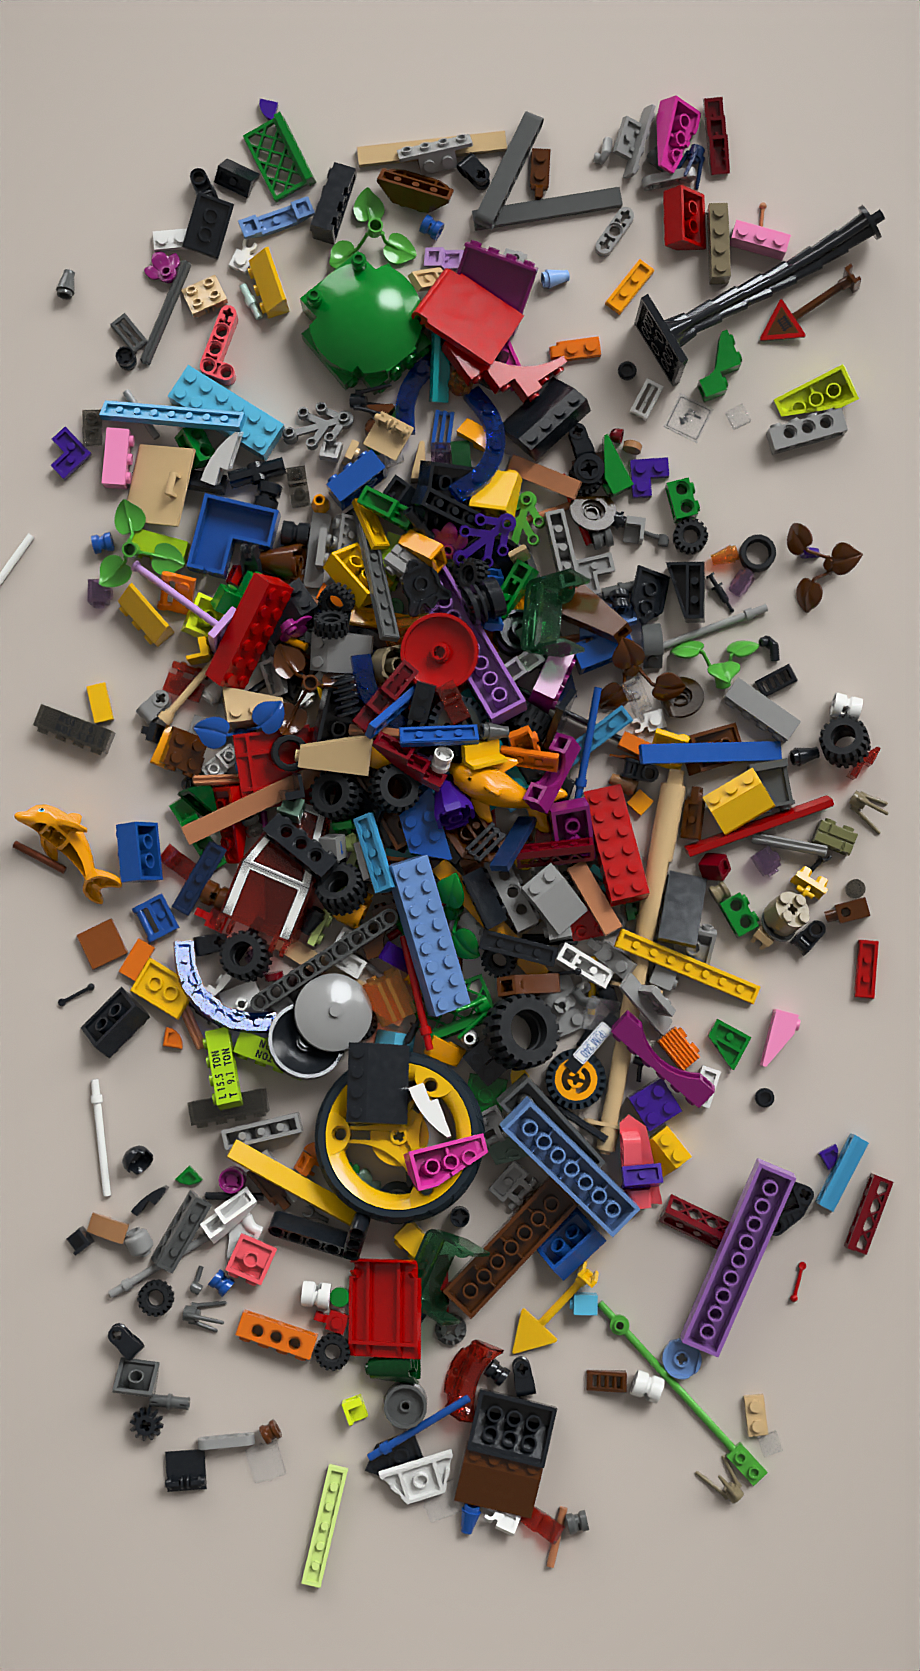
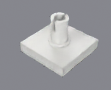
[219,981,269,1029]

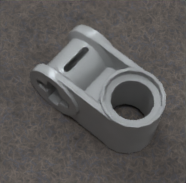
[136,690,172,725]

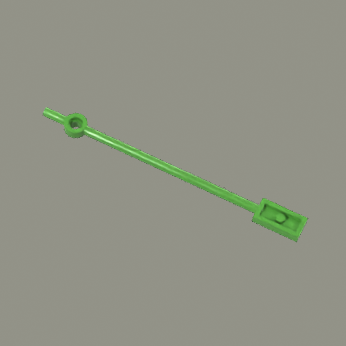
[598,1300,768,1486]

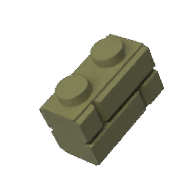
[811,818,858,856]

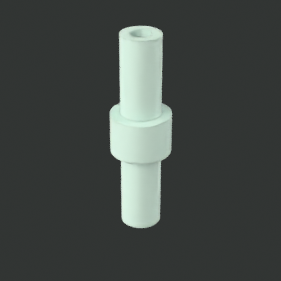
[239,283,263,320]

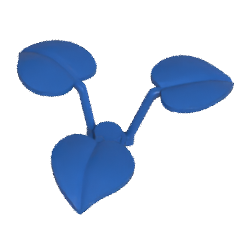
[194,701,285,773]

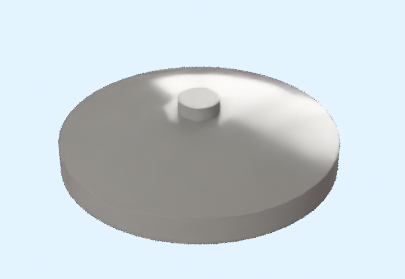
[294,973,372,1052]

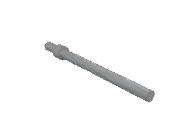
[663,604,768,650]
[108,1233,210,1298]

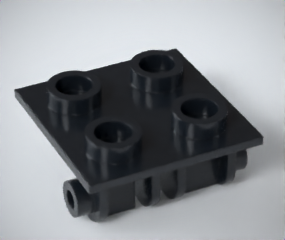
[165,1449,207,1492]

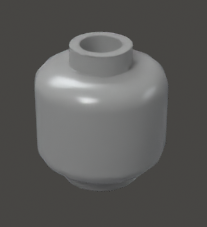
[124,1227,154,1258]

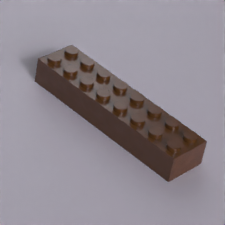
[443,1176,579,1319]

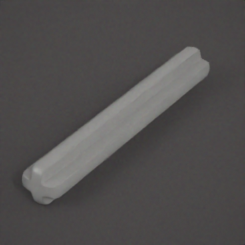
[751,833,828,856]

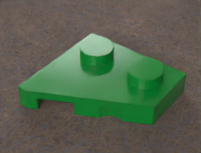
[708,1019,752,1070]

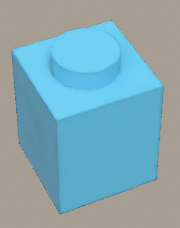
[569,1292,598,1316]

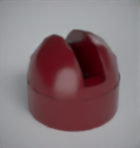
[609,428,624,444]

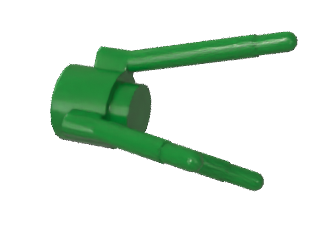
[449,995,491,1039]

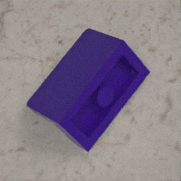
[621,1163,663,1190]

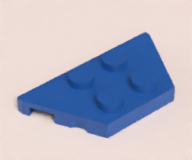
[399,788,452,860]

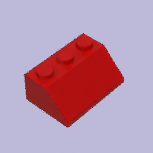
[663,185,706,251]

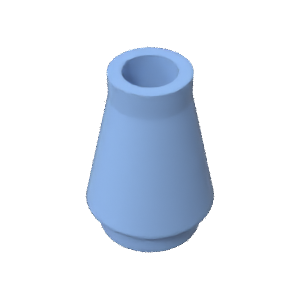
[541,269,570,289]

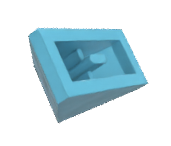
[375,1029,416,1052]

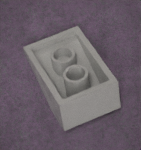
[310,631,374,675]
[521,863,588,935]

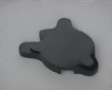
[401,559,452,617]

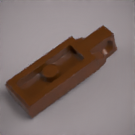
[530,148,551,200]
[680,786,705,840]
[247,1170,291,1211]

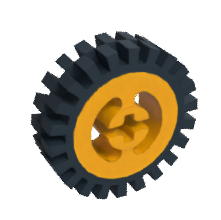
[546,1049,606,1110]

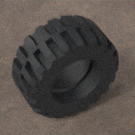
[482,993,560,1071]

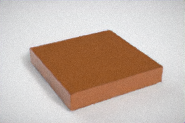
[77,918,128,970]

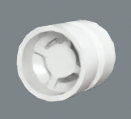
[830,693,863,719]
[301,1281,331,1309]
[630,1370,665,1404]

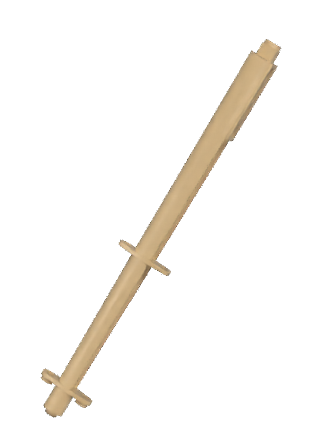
[583,769,686,1155]

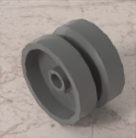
[384,1382,427,1429]

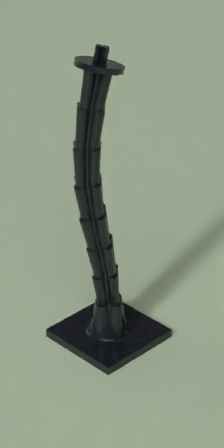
[634,205,885,386]

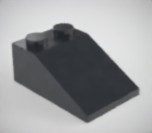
[269,578,321,646]

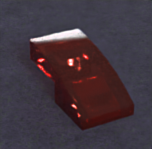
[436,680,471,725]
[846,746,881,780]
[520,1506,565,1544]

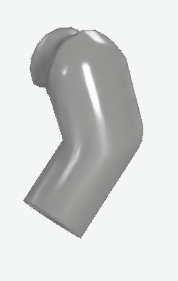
[593,137,612,165]

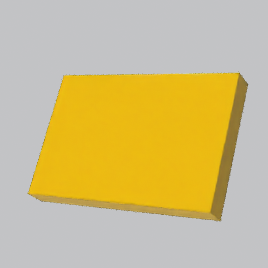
[130,957,198,1020]

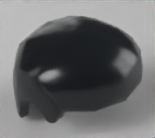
[122,1145,153,1174]

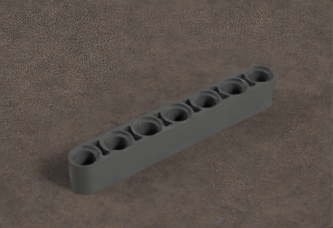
[474,111,544,230]

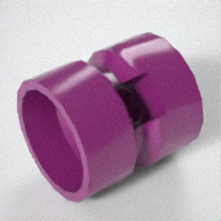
[218,1166,247,1194]

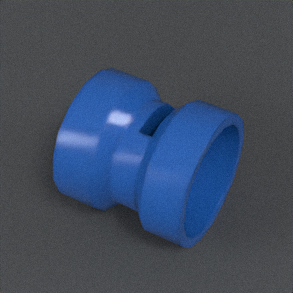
[419,214,445,240]
[91,532,115,554]
[208,1269,235,1297]

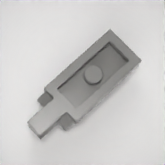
[587,937,638,980]

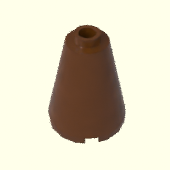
[259,544,307,581]

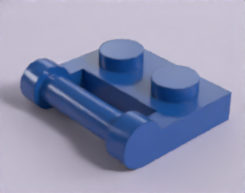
[132,893,180,943]

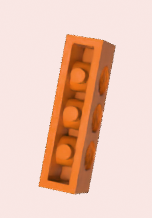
[235,1309,319,1361]

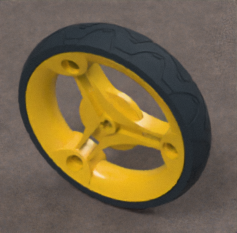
[315,1052,485,1224]

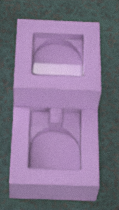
[424,247,464,271]

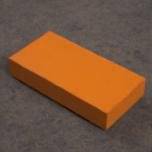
[119,938,156,981]

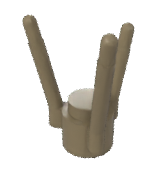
[848,790,889,834]
[695,1455,744,1504]

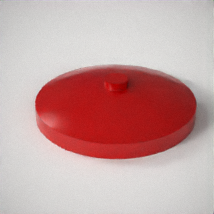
[400,613,479,692]

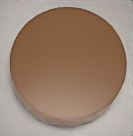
[622,440,642,455]

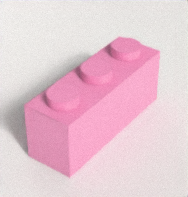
[730,220,791,261]
[102,427,135,489]

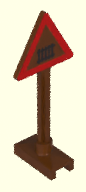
[760,264,861,341]

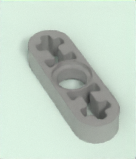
[642,167,697,191]
[595,207,634,257]
[198,1432,255,1450]

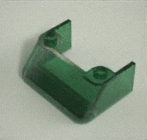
[520,568,590,657]
[414,1229,490,1326]

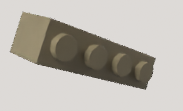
[706,203,731,285]

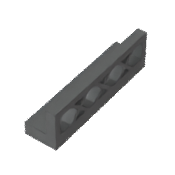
[151,1190,212,1274]

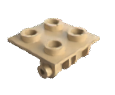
[181,275,228,318]
[363,411,414,461]

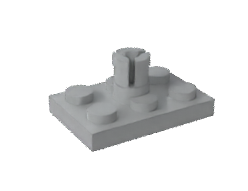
[537,975,590,1037]

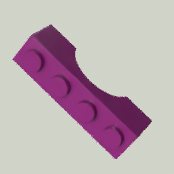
[523,732,581,814]

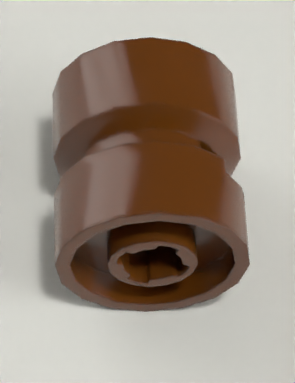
[199,879,231,913]

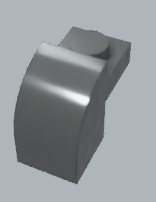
[641,623,664,669]

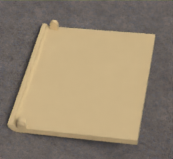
[127,444,196,527]

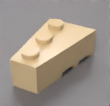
[222,686,283,730]

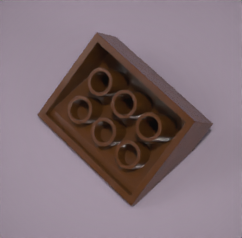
[454,1440,543,1518]

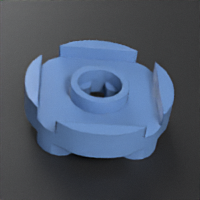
[662,1338,702,1379]

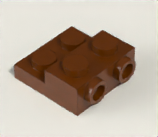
[160,726,207,778]

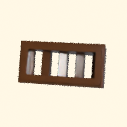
[586,1370,627,1393]

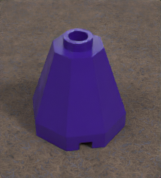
[434,780,475,830]

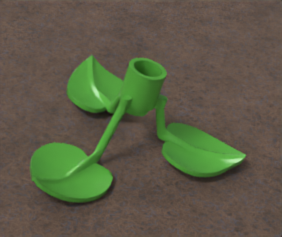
[329,187,417,269]
[99,499,185,587]
[670,640,759,689]

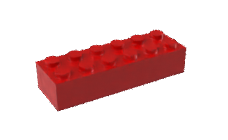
[205,572,294,690]
[582,784,650,907]

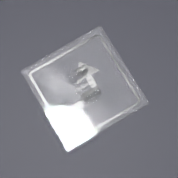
[663,393,714,443]

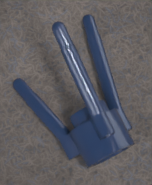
[676,144,705,190]

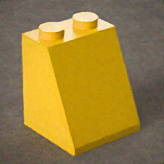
[469,467,522,522]

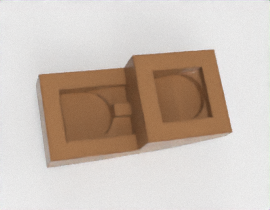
[87,1212,129,1244]

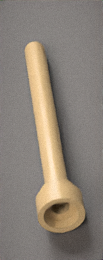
[158,657,213,726]

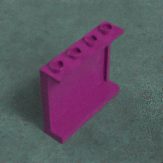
[457,240,539,336]

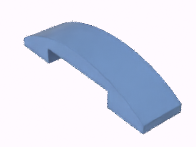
[238,196,315,239]

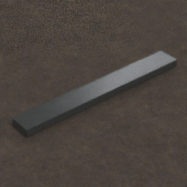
[472,187,623,231]
[353,510,400,642]

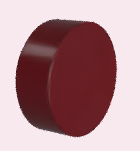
[264,970,284,982]

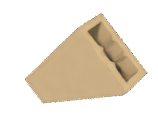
[295,734,373,776]

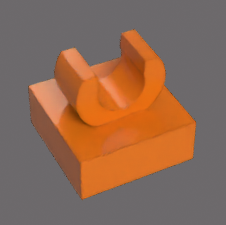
[293,1151,319,1177]

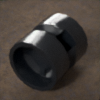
[253,480,283,510]
[281,520,311,548]

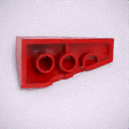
[212,784,248,864]

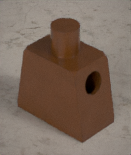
[824,897,871,924]

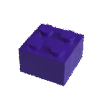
[627,1077,682,1132]

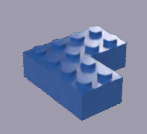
[186,493,281,579]

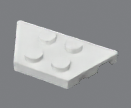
[379,1449,453,1504]

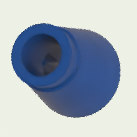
[461,1503,481,1534]

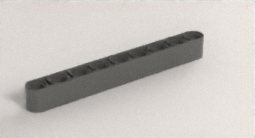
[251,909,400,1011]

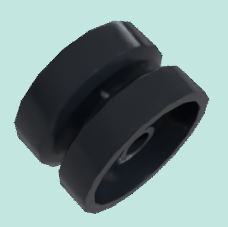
[493,609,540,657]

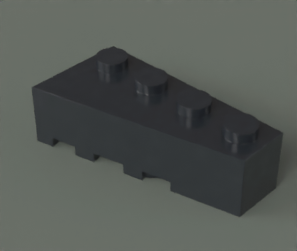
[310,162,357,245]

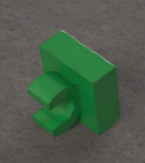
[332,815,352,835]

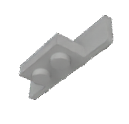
[613,104,656,179]
[397,134,473,175]
[303,512,332,589]
[619,973,676,1035]

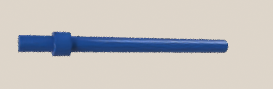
[574,687,602,799]
[367,1395,471,1461]

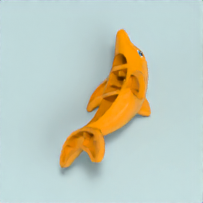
[448,757,568,833]
[14,804,122,904]

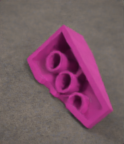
[403,1133,488,1191]

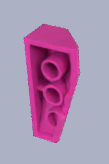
[656,95,701,174]

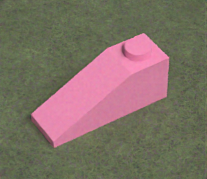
[760,1009,801,1067]

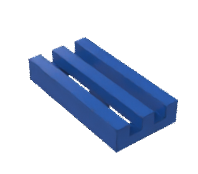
[431,410,455,450]

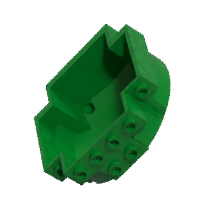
[300,251,431,395]

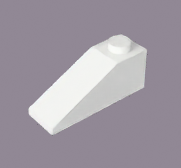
[555,942,614,989]

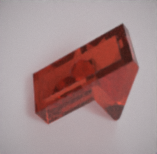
[161,844,196,880]

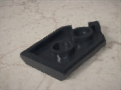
[630,565,670,625]
[365,1435,424,1476]

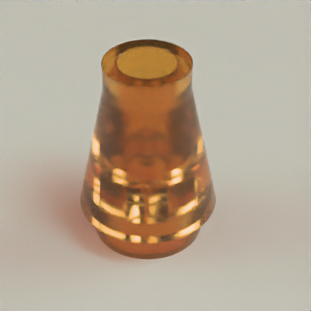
[710,545,740,566]

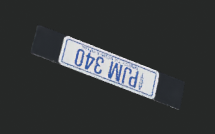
[564,1012,618,1074]

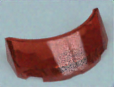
[444,1339,504,1423]

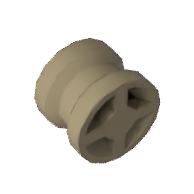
[708,881,731,904]

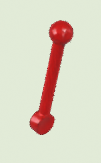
[790,1262,806,1302]

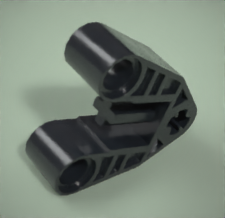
[772,1181,814,1236]

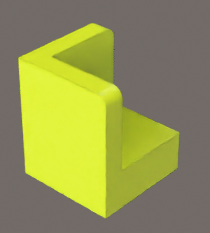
[342,1394,368,1426]

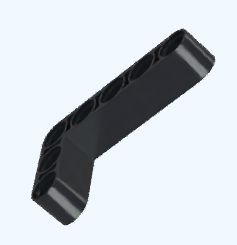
[268,1211,371,1261]

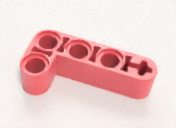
[200,305,239,386]

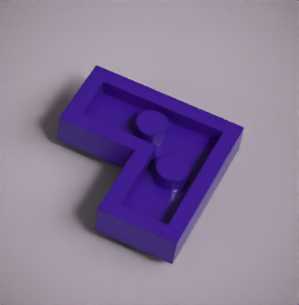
[51,426,92,480]
[630,457,669,499]

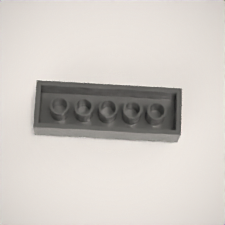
[496,1073,605,1167]

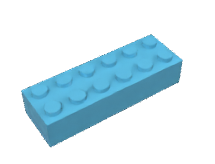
[168,365,285,461]

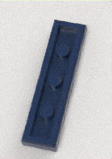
[489,816,537,871]
[172,840,227,916]

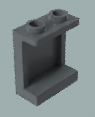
[747,758,795,814]

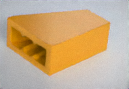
[398,529,447,574]

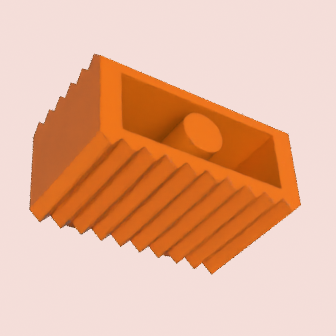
[656,1026,700,1071]

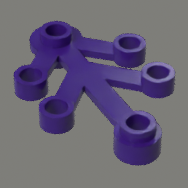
[452,513,516,568]

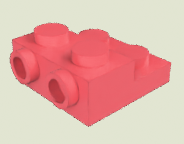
[225,1233,277,1286]

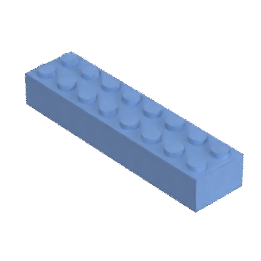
[389,855,471,1017]
[499,1096,640,1237]

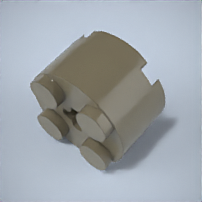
[370,645,402,685]
[764,892,810,936]

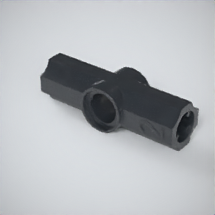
[227,457,287,489]

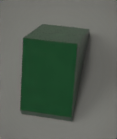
[177,785,217,816]

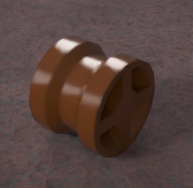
[259,1419,282,1445]

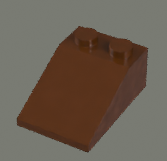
[685,722,742,776]

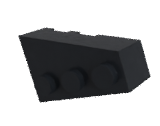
[666,562,705,623]

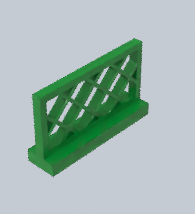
[243,111,317,202]
[410,973,494,1040]

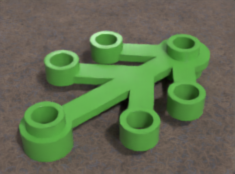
[493,491,545,547]

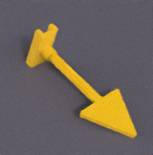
[512,1261,599,1354]

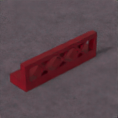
[516,837,595,869]
[844,1173,894,1255]
[658,1194,729,1249]

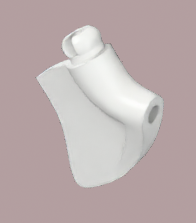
[227,1212,263,1258]

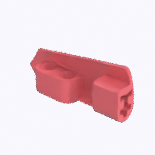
[619,1114,662,1209]

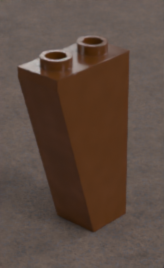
[555,583,632,644]

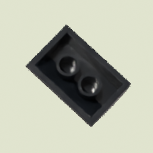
[460,867,508,930]
[81,986,150,1059]

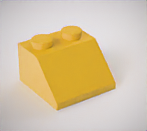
[649,1124,692,1177]

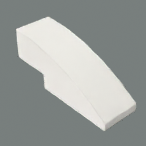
[201,432,244,485]
[504,645,546,683]
[408,1083,452,1139]
[200,1187,258,1244]

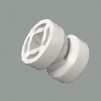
[430,746,454,774]

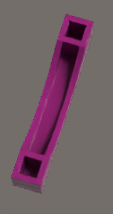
[611,1010,715,1108]

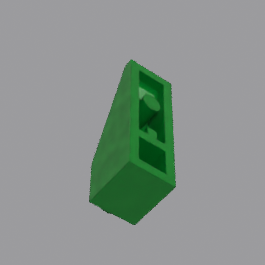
[602,434,634,498]
[501,559,539,619]

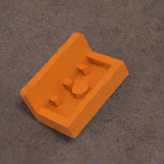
[508,725,541,751]

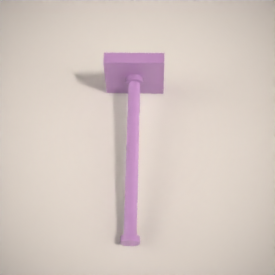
[131,560,236,653]

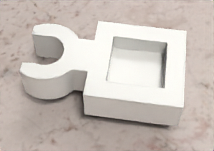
[229,239,257,275]
[631,709,667,734]
[484,1509,521,1536]

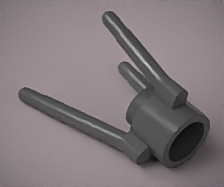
[183,1301,227,1332]

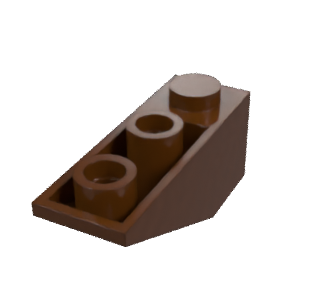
[497,973,561,999]

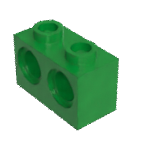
[174,427,215,470]
[665,477,700,523]
[718,892,759,938]

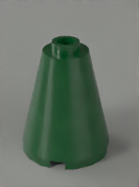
[365,1357,421,1384]

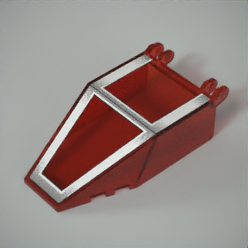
[215,798,330,958]

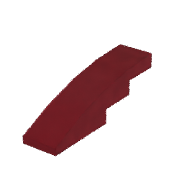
[703,97,730,175]
[351,659,419,733]
[372,731,447,792]

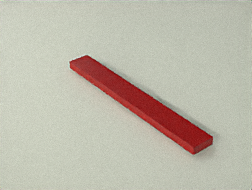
[684,795,834,857]

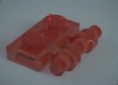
[162,661,209,703]

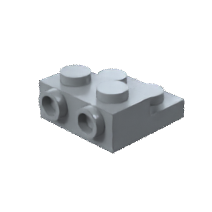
[673,924,717,965]

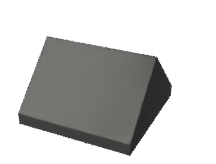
[112,1357,160,1398]

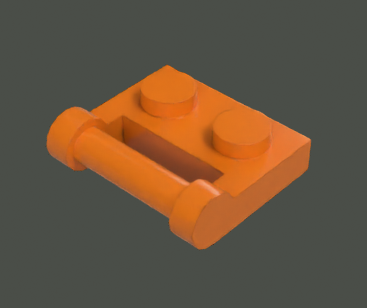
[157,571,196,615]

